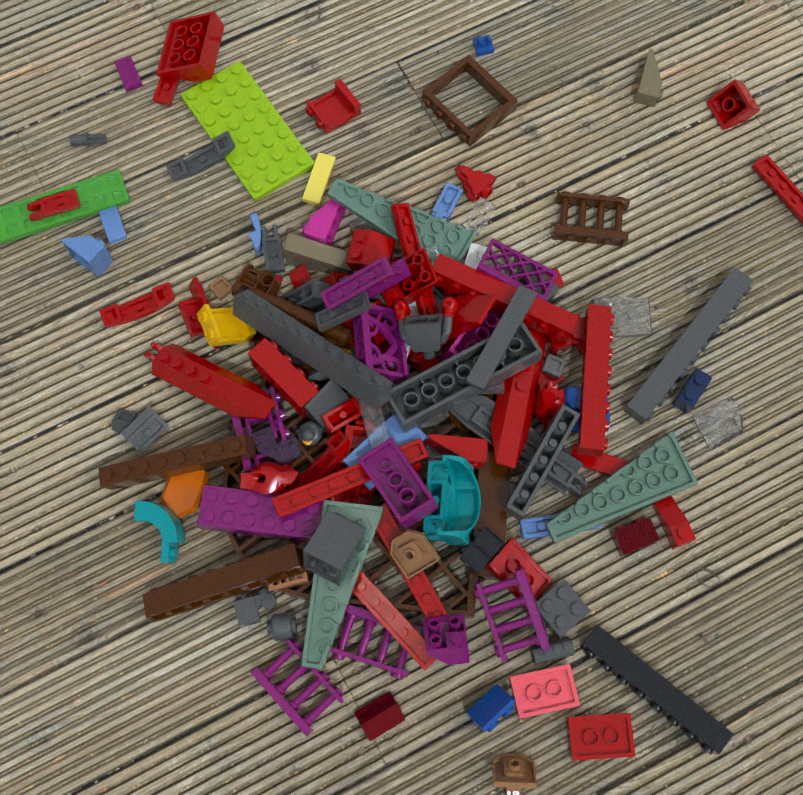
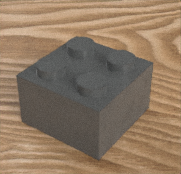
[536,579,591,640]

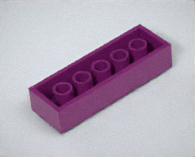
[197,485,324,542]

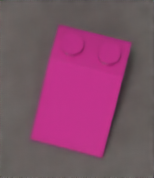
[302,199,346,246]

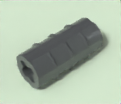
[530,637,575,665]

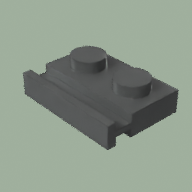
[120,406,169,453]

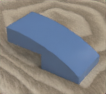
[99,206,127,244]
[249,213,263,256]

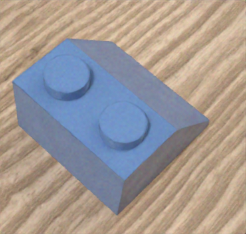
[62,235,113,277]

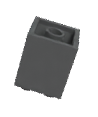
[303,510,365,586]

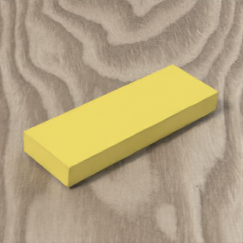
[302,152,336,206]

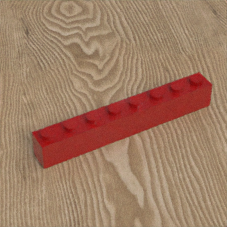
[433,253,579,343]
[577,304,614,457]

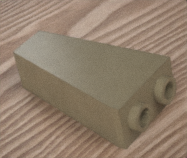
[282,233,353,274]

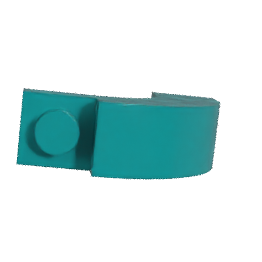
[134,501,185,563]

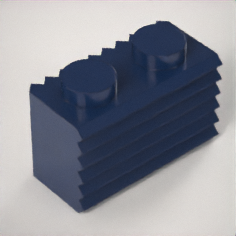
[672,368,712,414]

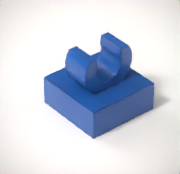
[473,35,494,57]

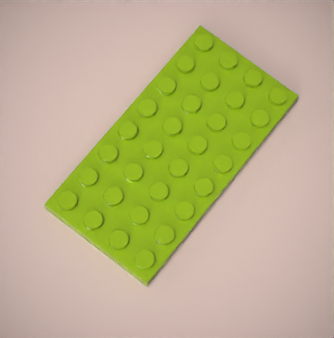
[180,60,315,202]

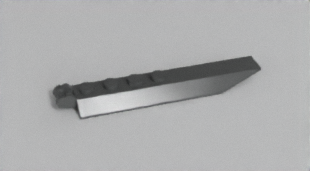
[448,394,588,497]

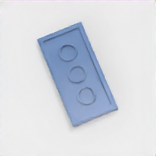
[342,415,427,491]

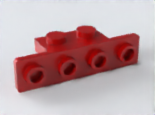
[178,277,220,350]

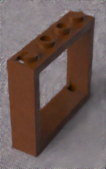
[422,55,518,147]

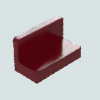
[354,691,405,741]

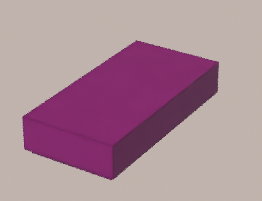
[114,56,143,92]

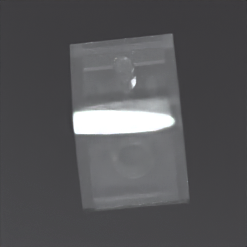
[588,296,652,338]

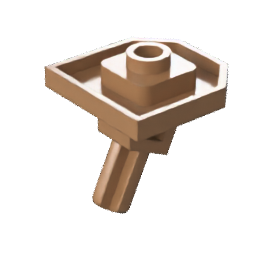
[390,529,441,579]
[492,753,537,795]

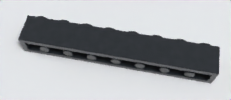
[581,625,734,755]

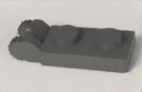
[261,225,286,274]

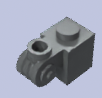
[234,589,277,628]

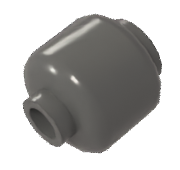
[267,613,297,641]

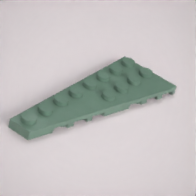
[326,178,478,266]
[546,432,698,544]

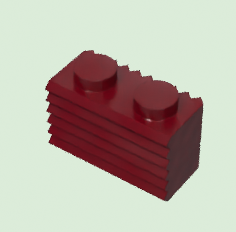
[611,517,660,557]

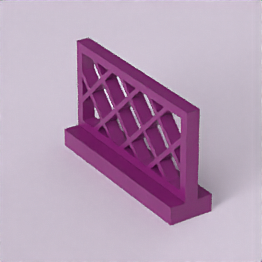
[476,238,558,301]

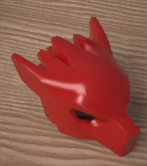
[533,377,565,432]
[239,462,298,495]

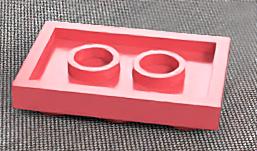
[509,664,580,719]

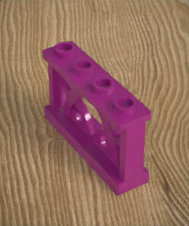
[352,304,409,384]

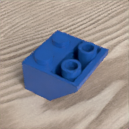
[465,684,516,732]

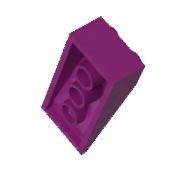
[358,437,438,531]

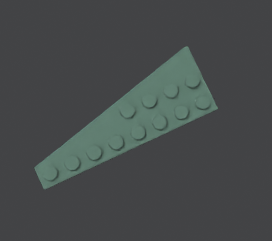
[301,500,384,669]

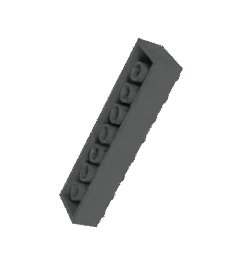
[386,322,543,433]

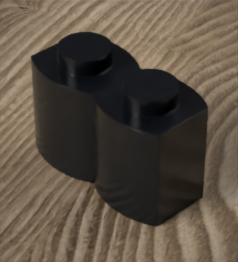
[459,527,505,575]

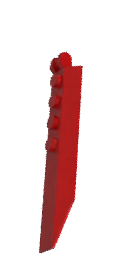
[490,325,547,469]
[143,342,276,419]

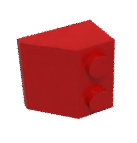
[706,79,760,130]
[346,229,396,272]

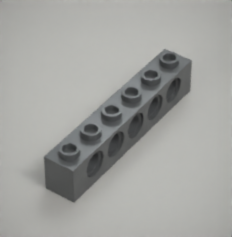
[501,404,580,520]

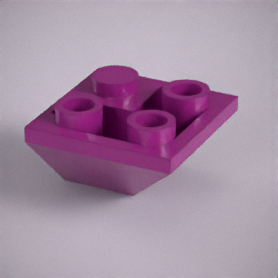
[423,614,470,665]

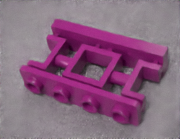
[231,386,295,472]

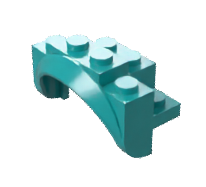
[423,455,481,545]

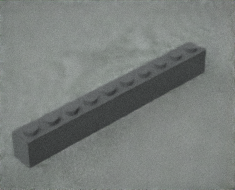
[624,268,753,424]
[233,289,393,409]

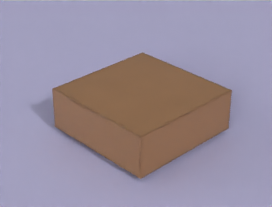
[208,275,233,301]

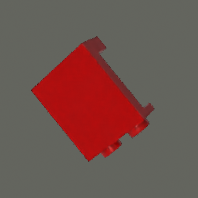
[305,79,361,135]

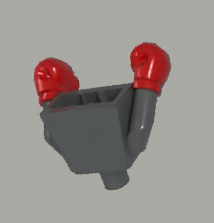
[393,296,458,360]

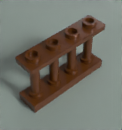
[552,191,630,247]

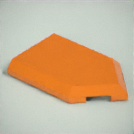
[160,470,210,519]

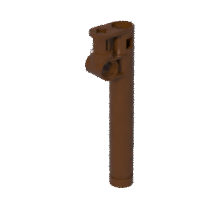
[232,263,354,348]

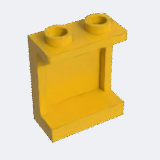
[197,304,256,346]

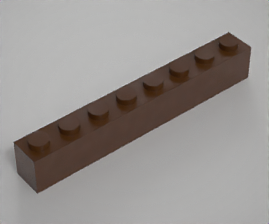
[98,434,256,490]
[142,543,306,623]

